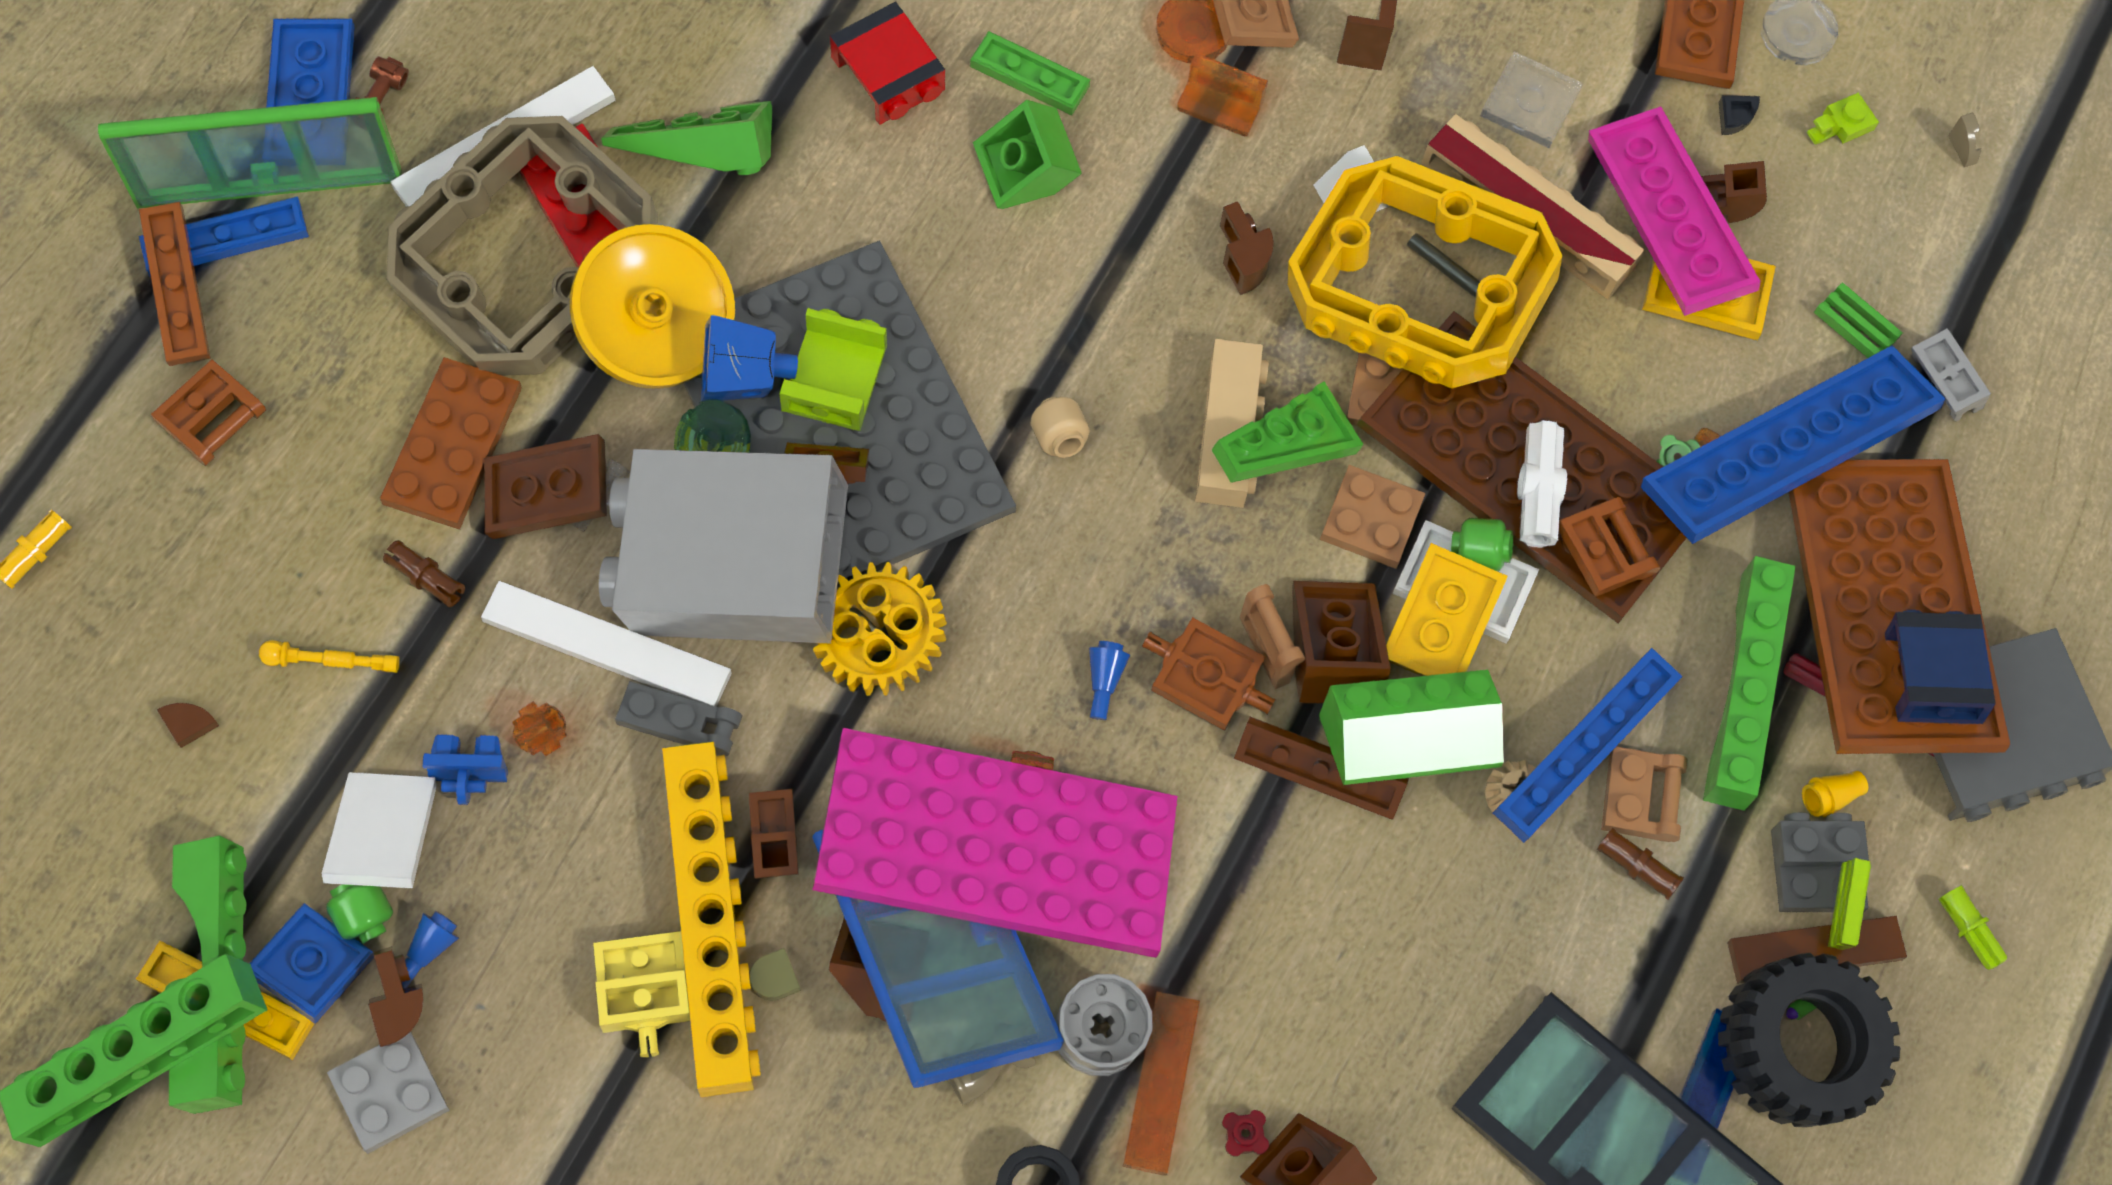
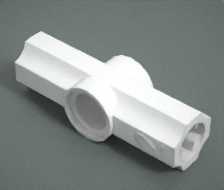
[1517,420,1567,548]

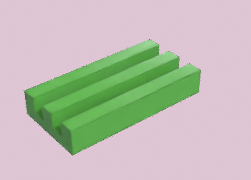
[1814,282,1903,358]

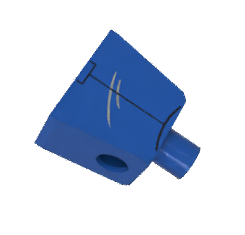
[701,315,798,401]

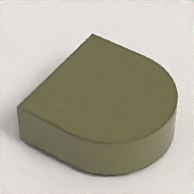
[750,948,801,1001]

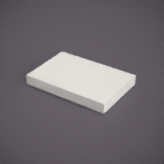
[1393,520,1539,644]
[322,772,436,888]

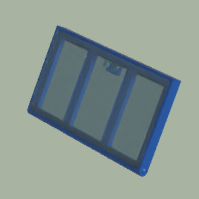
[812,830,1064,1088]

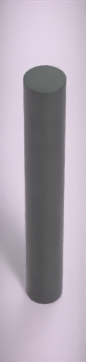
[1407,233,1496,303]

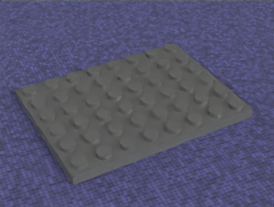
[683,240,1016,588]

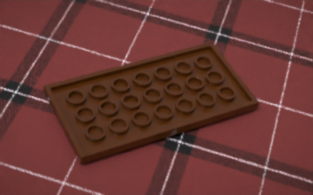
[1357,311,1686,624]

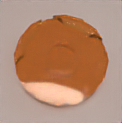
[1156,0,1227,63]

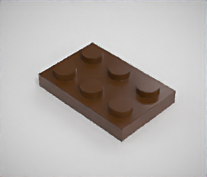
[484,434,607,539]

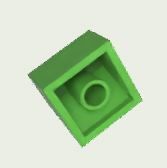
[973,99,1082,209]

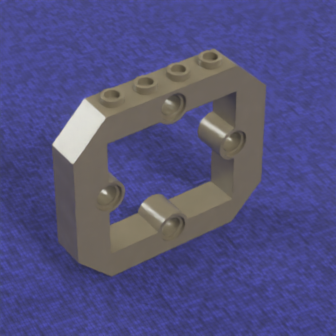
[386,116,658,376]

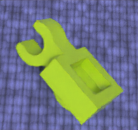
[1806,92,1879,145]

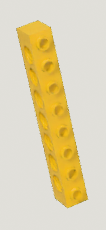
[662,742,761,1097]

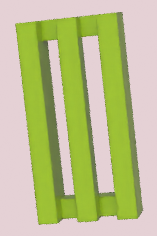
[1828,858,1871,950]

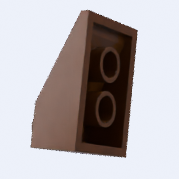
[1292,581,1391,703]

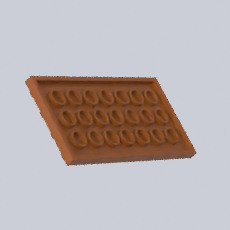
[1788,459,2011,754]

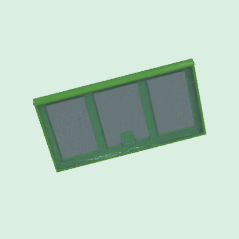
[98,97,402,209]

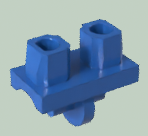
[423,735,508,805]

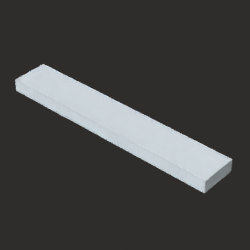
[390,66,615,207]
[481,581,732,707]

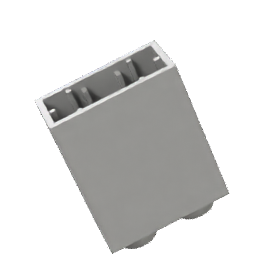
[599,449,848,644]

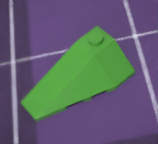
[601,101,772,175]

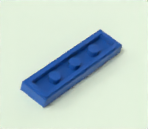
[139,196,309,277]

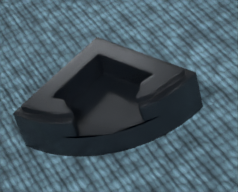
[1718,95,1760,135]

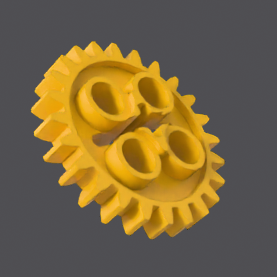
[813,562,947,696]

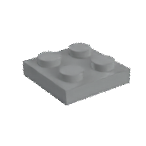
[327,1032,450,1154]

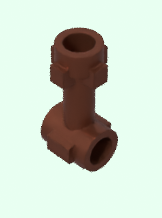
[351,56,409,127]

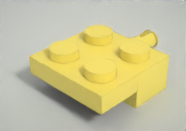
[593,931,690,1057]

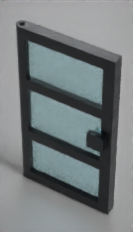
[1452,992,1784,1185]

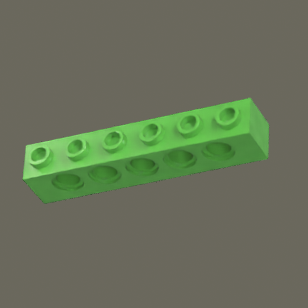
[0,954,267,1147]

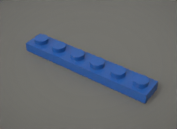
[1493,648,1683,843]

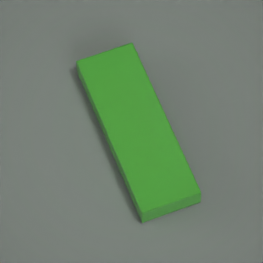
[970,31,1090,116]

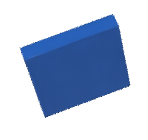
[249,903,374,1024]

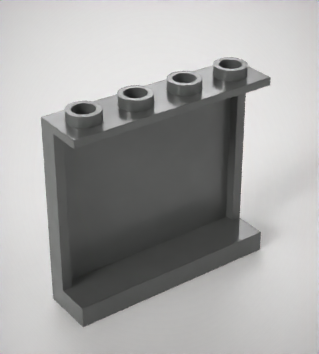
[1933,628,2112,822]

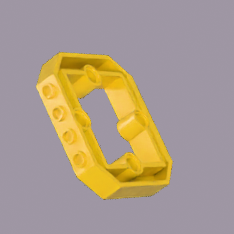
[1287,156,1562,388]

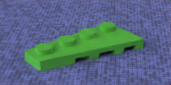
[1212,381,1363,483]

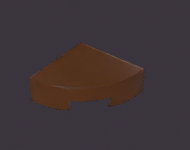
[157,703,219,748]

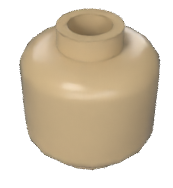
[1030,397,1090,458]

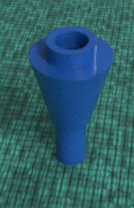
[1089,641,1130,720]
[402,911,459,988]

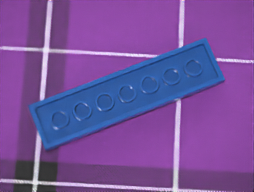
[1641,345,1946,544]

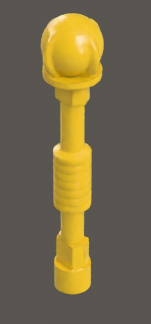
[259,640,399,673]

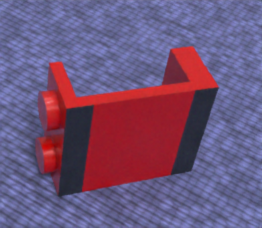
[830,1,945,125]

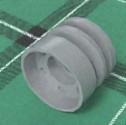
[1055,974,1152,1076]

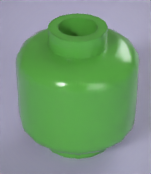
[1451,518,1513,572]
[326,884,393,944]

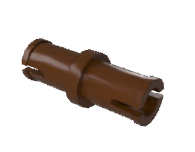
[383,540,465,607]
[1597,828,1684,900]

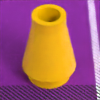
[1802,771,1869,817]

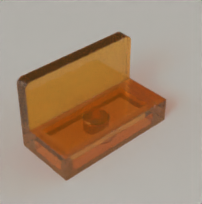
[1177,53,1268,137]

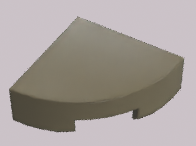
[1948,113,1981,167]

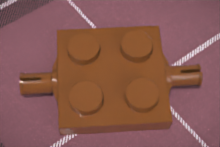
[1142,617,1276,731]

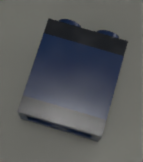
[1885,610,1996,724]

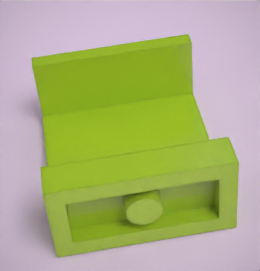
[779,308,887,431]

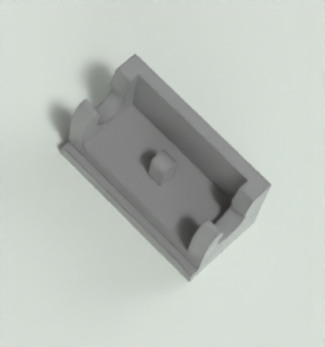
[1911,328,1991,422]

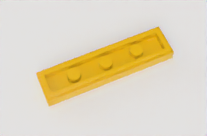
[136,941,314,1061]

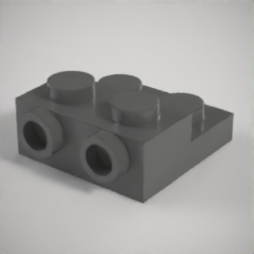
[1771,812,1869,913]

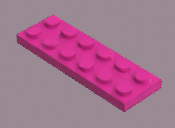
[1588,106,1760,316]

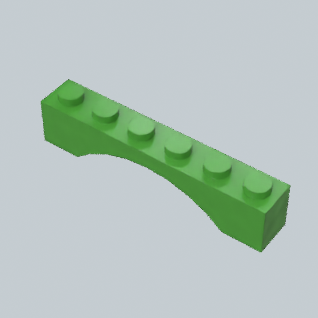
[1703,556,1796,811]
[169,835,247,1114]

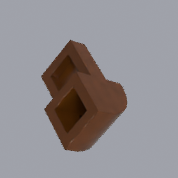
[1701,161,1767,223]
[1220,201,1274,295]
[749,789,799,879]
[368,946,423,1047]

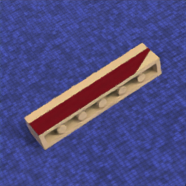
[1421,114,1644,300]

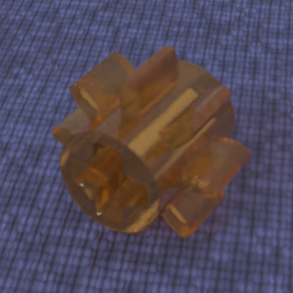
[512,701,567,756]

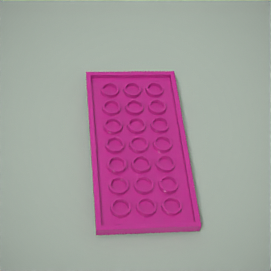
[812,728,1178,958]

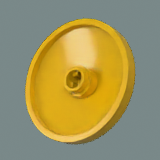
[570,224,735,389]

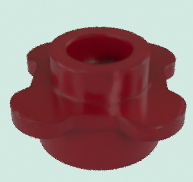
[1222,1110,1269,1157]

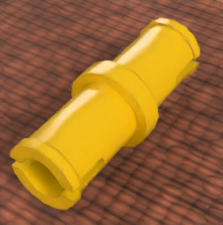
[0,509,72,589]

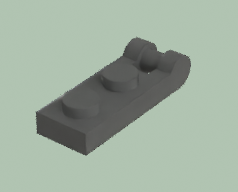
[615,681,742,756]

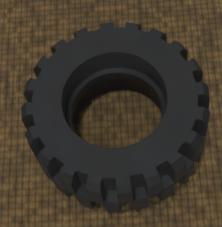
[1718,953,1901,1128]

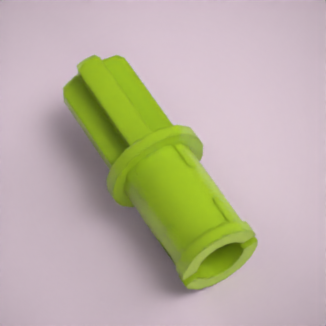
[1938,885,2007,970]

